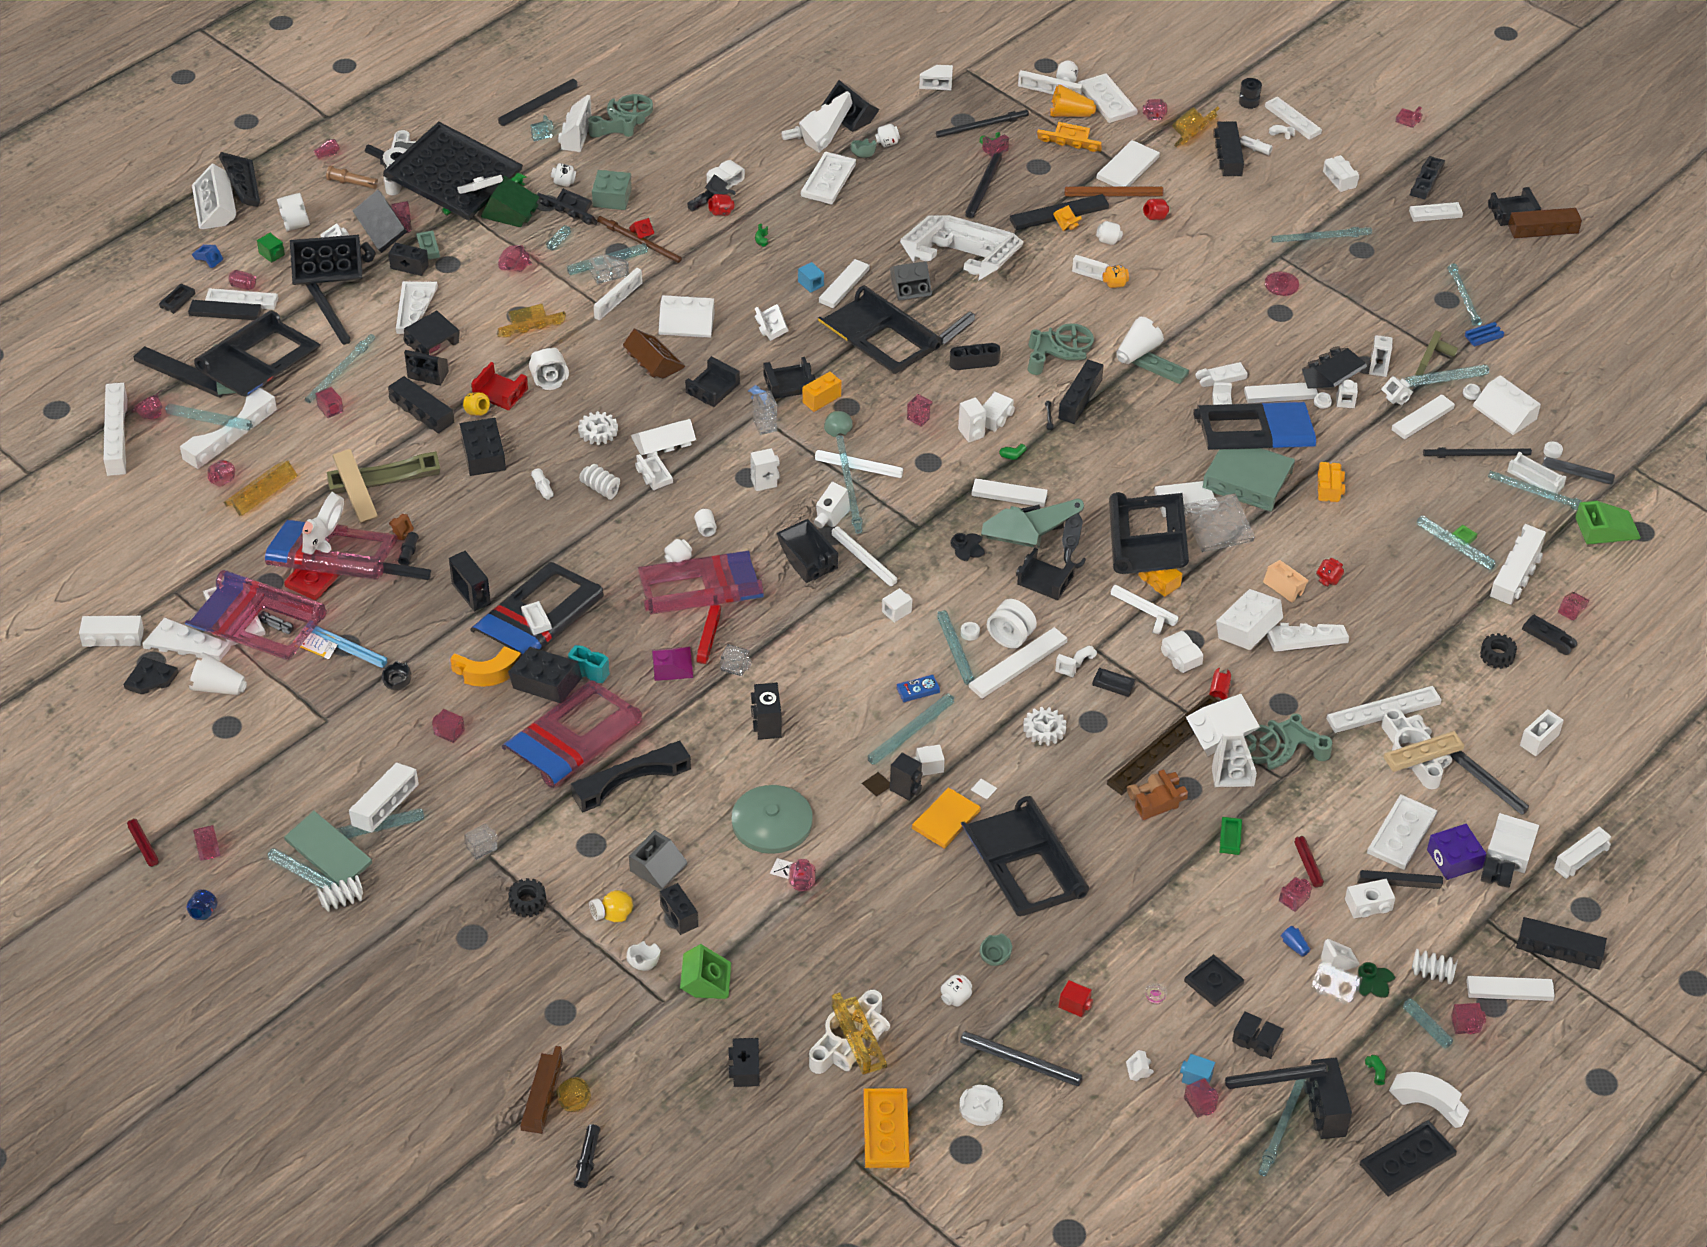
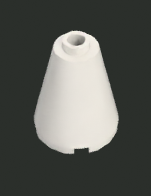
[1116,317,1164,364]
[189,653,247,695]

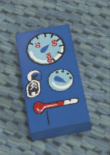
[896,675,940,702]

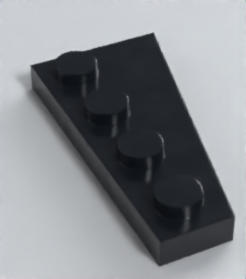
[219,152,260,207]

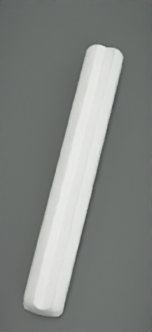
[1111,585,1179,626]

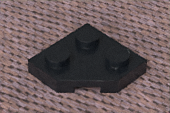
[123,657,179,695]

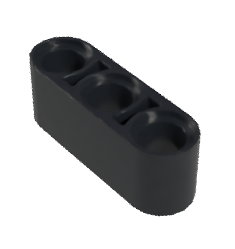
[949,343,1000,370]

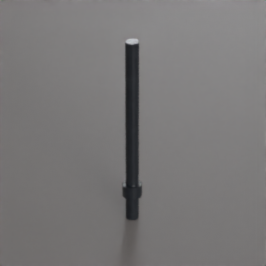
[936,110,1029,138]
[1423,447,1532,458]

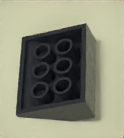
[290,234,363,285]

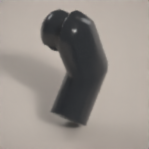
[361,242,376,263]

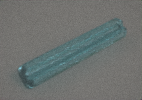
[1403,998,1453,1049]

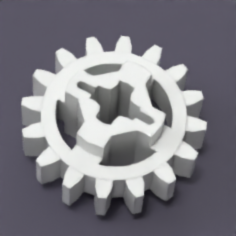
[578,411,618,445]
[1023,707,1066,746]

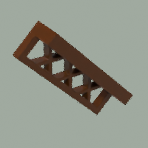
[520,1046,563,1134]

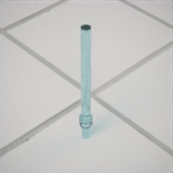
[1271,227,1372,243]
[305,334,375,403]
[1488,470,1582,510]
[1258,1079,1306,1176]

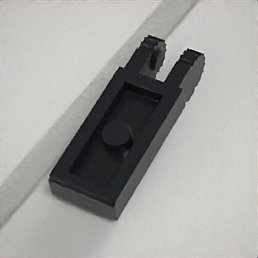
[1522,614,1578,655]

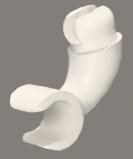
[1269,125,1295,139]

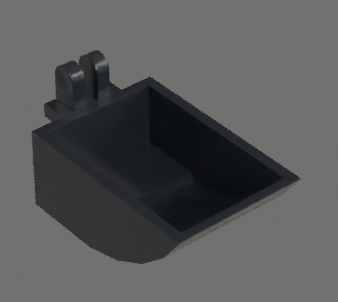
[776,519,838,583]

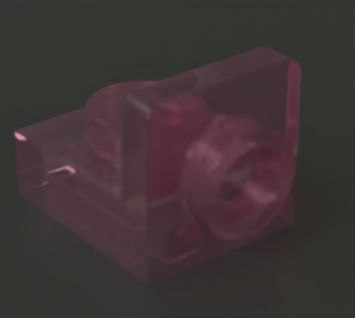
[1395,106,1423,128]
[982,134,1009,157]
[1558,592,1590,621]

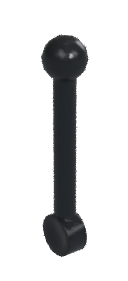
[1045,401,1054,430]

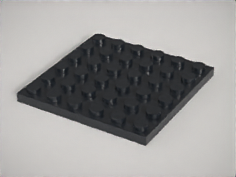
[383,121,523,221]

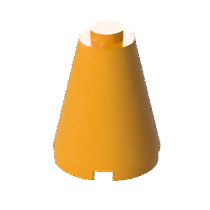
[1050,84,1096,117]

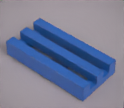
[1465,322,1504,347]

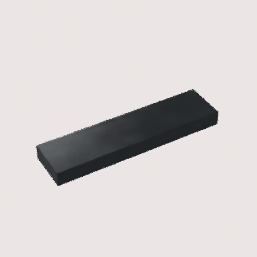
[188,300,262,320]
[1357,870,1443,889]

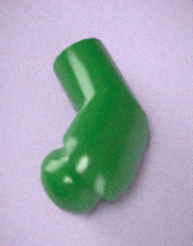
[999,444,1027,460]

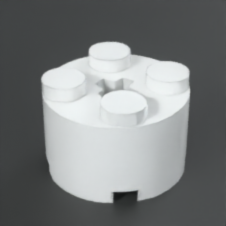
[277,193,310,231]
[529,348,569,390]

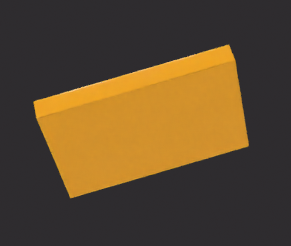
[912,787,981,849]

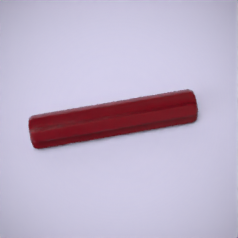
[127,818,159,867]
[1294,836,1324,888]

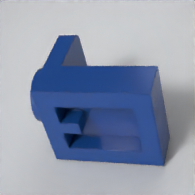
[192,245,223,268]

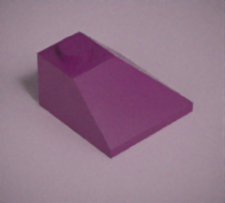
[652,646,693,681]

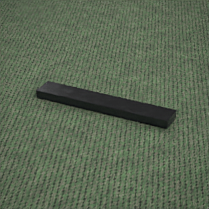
[1010,194,1109,230]
[133,346,224,398]

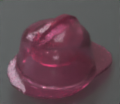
[498,245,532,272]
[132,390,163,420]

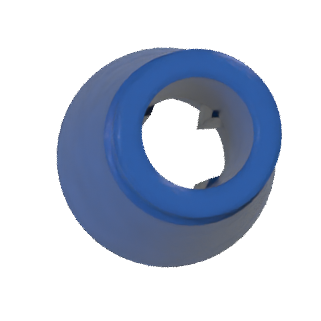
[1281,926,1311,957]

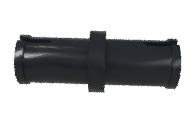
[397,532,419,566]

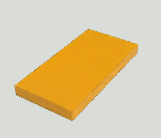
[863,1088,910,1168]

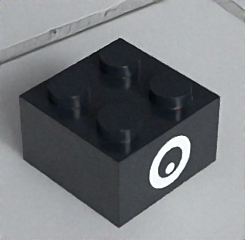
[750,682,782,740]

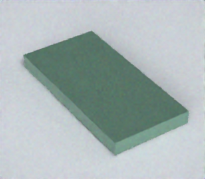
[284,811,372,886]

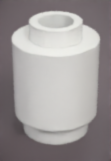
[694,509,717,537]

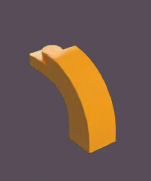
[450,646,521,687]

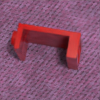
[471,362,528,411]

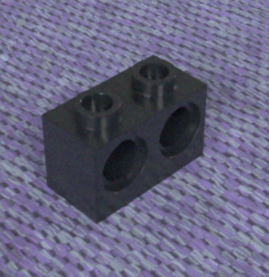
[660,883,698,935]

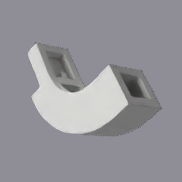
[1389,1072,1469,1128]

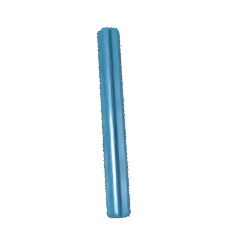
[304,623,387,668]

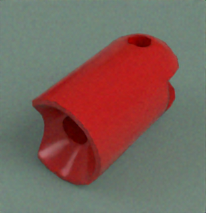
[1209,668,1231,700]

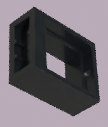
[449,550,491,612]

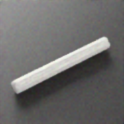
[815,450,903,478]
[832,526,897,586]

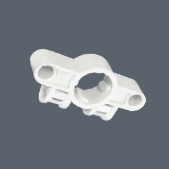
[1382,707,1452,789]
[809,990,890,1074]

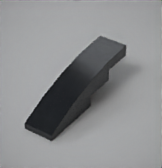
[1410,156,1445,200]

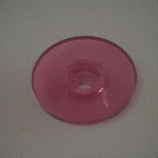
[1265,271,1299,296]

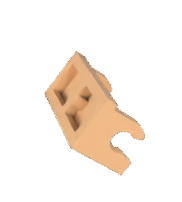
[1263,560,1309,603]

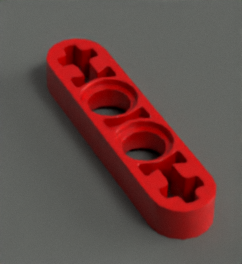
[697,604,721,664]

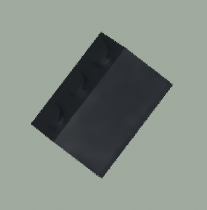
[821,80,880,132]
[1302,346,1367,389]

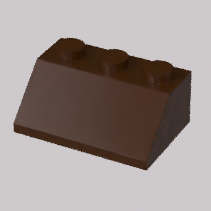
[623,328,685,379]

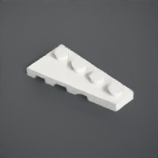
[396,282,438,334]
[142,618,231,661]
[1266,623,1349,652]

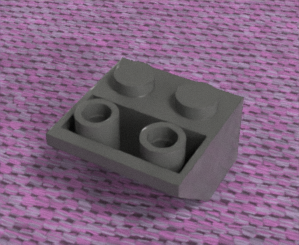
[890,261,932,301]
[629,830,687,890]

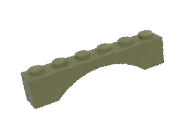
[327,451,440,494]

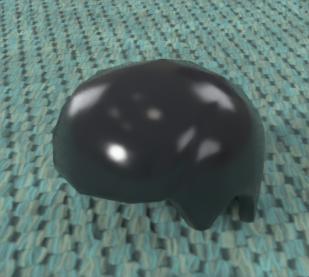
[381,661,412,691]

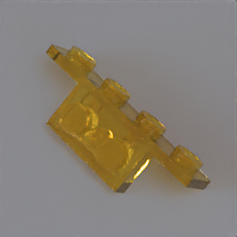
[1172,106,1220,147]
[497,304,566,338]

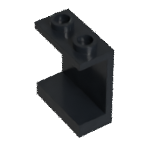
[403,310,460,355]
[1016,548,1075,600]

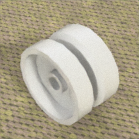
[987,599,1037,648]

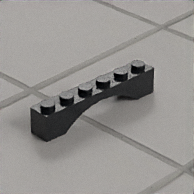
[571,740,691,813]

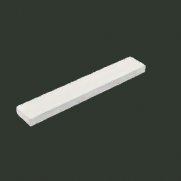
[969,627,1067,699]
[1326,686,1442,733]

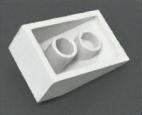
[1186,694,1260,756]

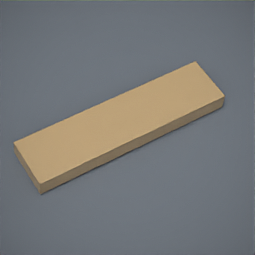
[332,449,378,524]
[1384,731,1464,772]

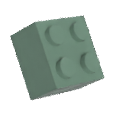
[592,170,632,210]

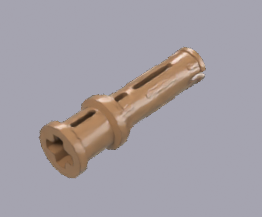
[326,165,378,189]

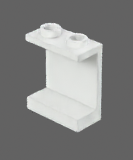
[1485,813,1539,874]

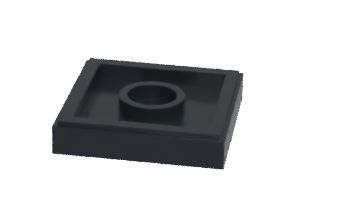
[1184,954,1244,1007]

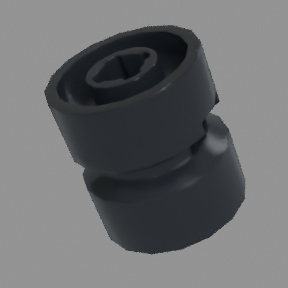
[1239,78,1262,109]
[1481,856,1515,888]

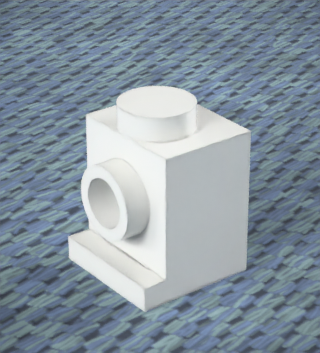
[1336,380,1358,408]

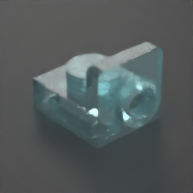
[530,115,554,141]

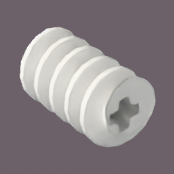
[579,464,620,500]
[317,875,363,912]
[1412,949,1458,984]

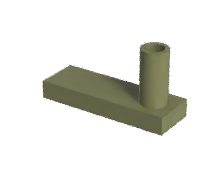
[1415,330,1458,377]

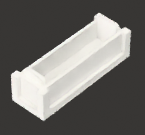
[1507,452,1566,497]
[1554,827,1611,879]

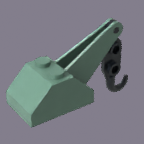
[981,499,1086,569]

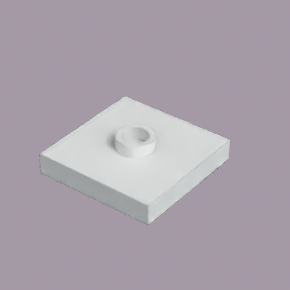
[457,175,503,194]

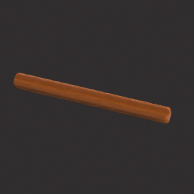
[1064,186,1164,197]

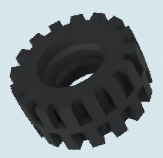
[1480,633,1517,669]
[508,878,546,918]

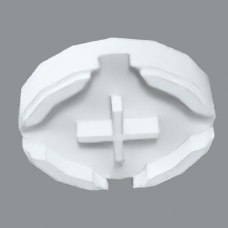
[960,1085,1003,1126]

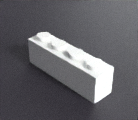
[349,763,419,833]

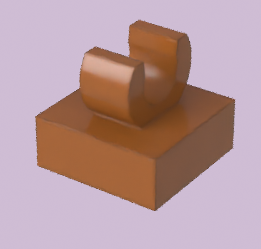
[389,514,414,540]

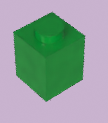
[257,233,285,263]

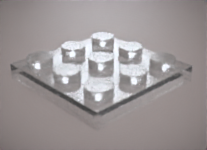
[1184,493,1255,552]

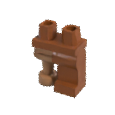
[1127,769,1188,820]

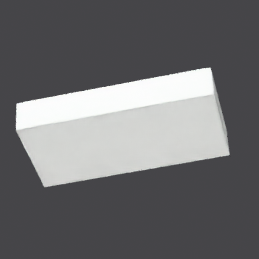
[521,601,552,635]

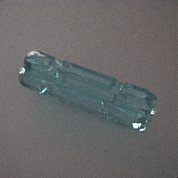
[546,225,571,251]

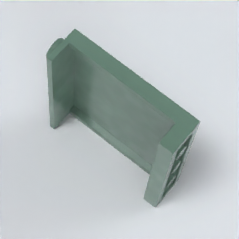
[1202,448,1295,512]

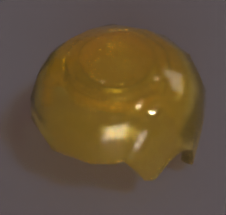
[557,1077,591,1113]

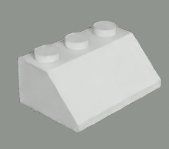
[558,95,592,152]
[659,295,715,338]
[1473,375,1541,435]
[631,419,696,457]

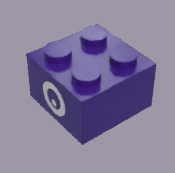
[1427,823,1486,880]

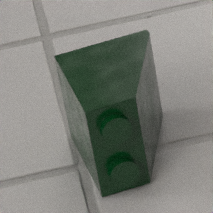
[481,176,539,228]

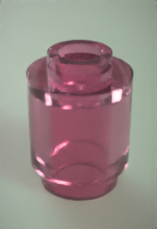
[229,270,256,290]

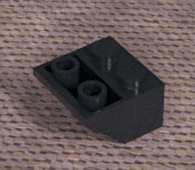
[404,350,449,386]

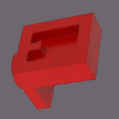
[629,218,654,239]

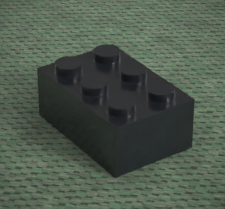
[459,417,506,476]
[508,647,582,704]
[1304,1057,1352,1139]

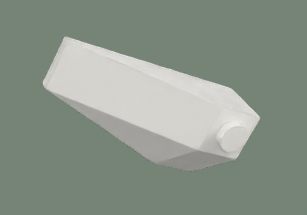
[799,91,852,153]
[1212,733,1257,787]

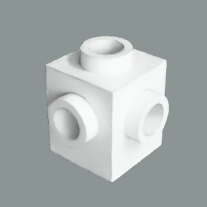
[1381,376,1413,405]

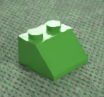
[680,944,731,999]

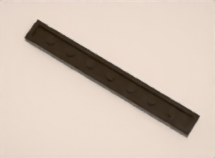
[1107,694,1219,796]

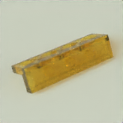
[223,460,298,516]
[832,992,887,1075]

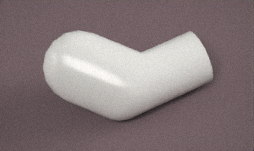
[1073,646,1097,668]

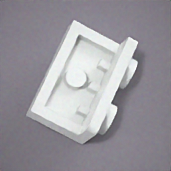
[755,304,789,341]
[635,454,673,490]

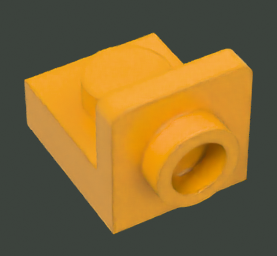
[1053,205,1082,231]

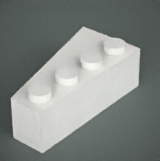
[1490,524,1546,605]

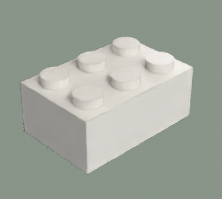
[1216,589,1283,650]

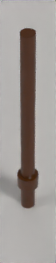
[597,216,682,263]

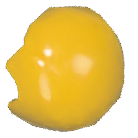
[602,890,633,922]

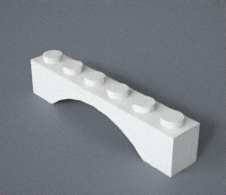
[104,383,127,476]
[180,387,277,469]

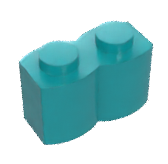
[568,645,610,683]

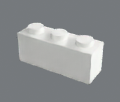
[79,616,144,647]

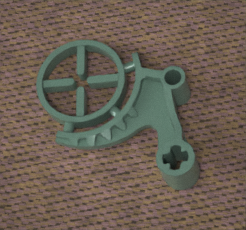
[588,94,653,138]
[1027,323,1094,375]
[1245,714,1332,770]

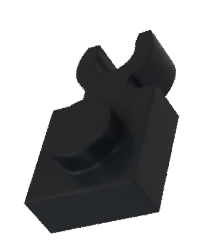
[704,174,736,195]

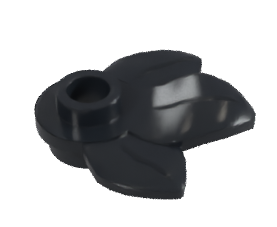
[950,533,985,561]

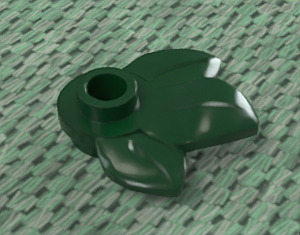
[1356,962,1396,998]

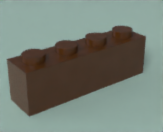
[1508,208,1582,239]

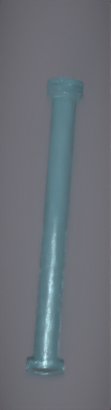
[1447,264,1482,326]

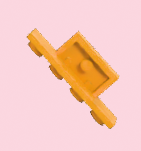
[1037,122,1102,152]

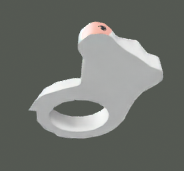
[302,491,344,555]

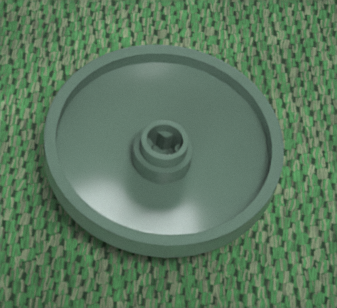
[732,785,813,854]

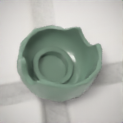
[850,138,877,158]
[824,411,853,437]
[979,933,1013,966]

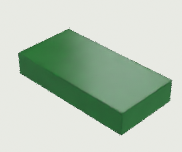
[1219,817,1242,855]

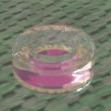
[1145,983,1167,1005]

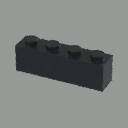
[1213,121,1244,176]
[1058,359,1104,424]
[388,376,455,434]
[1516,917,1607,970]

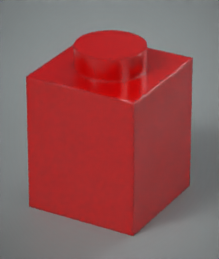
[1058,980,1093,1017]

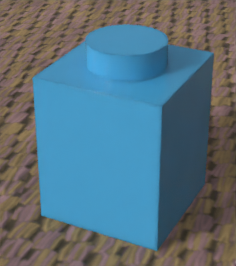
[798,262,824,293]
[1180,1054,1215,1091]

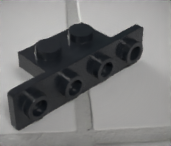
[537,188,598,225]

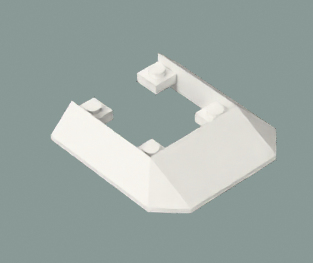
[900,215,1024,281]

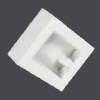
[321,224,349,237]
[1212,383,1232,405]

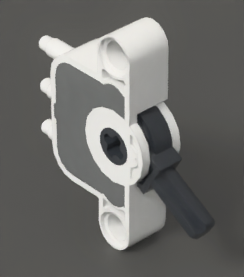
[365,130,416,195]

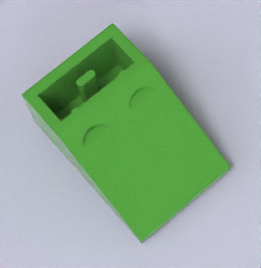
[1575,501,1641,544]

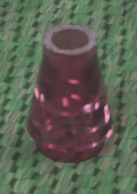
[314,138,340,159]

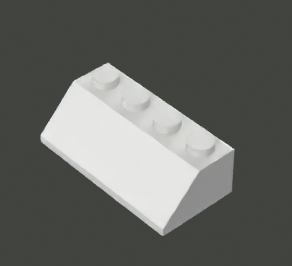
[192,163,236,229]

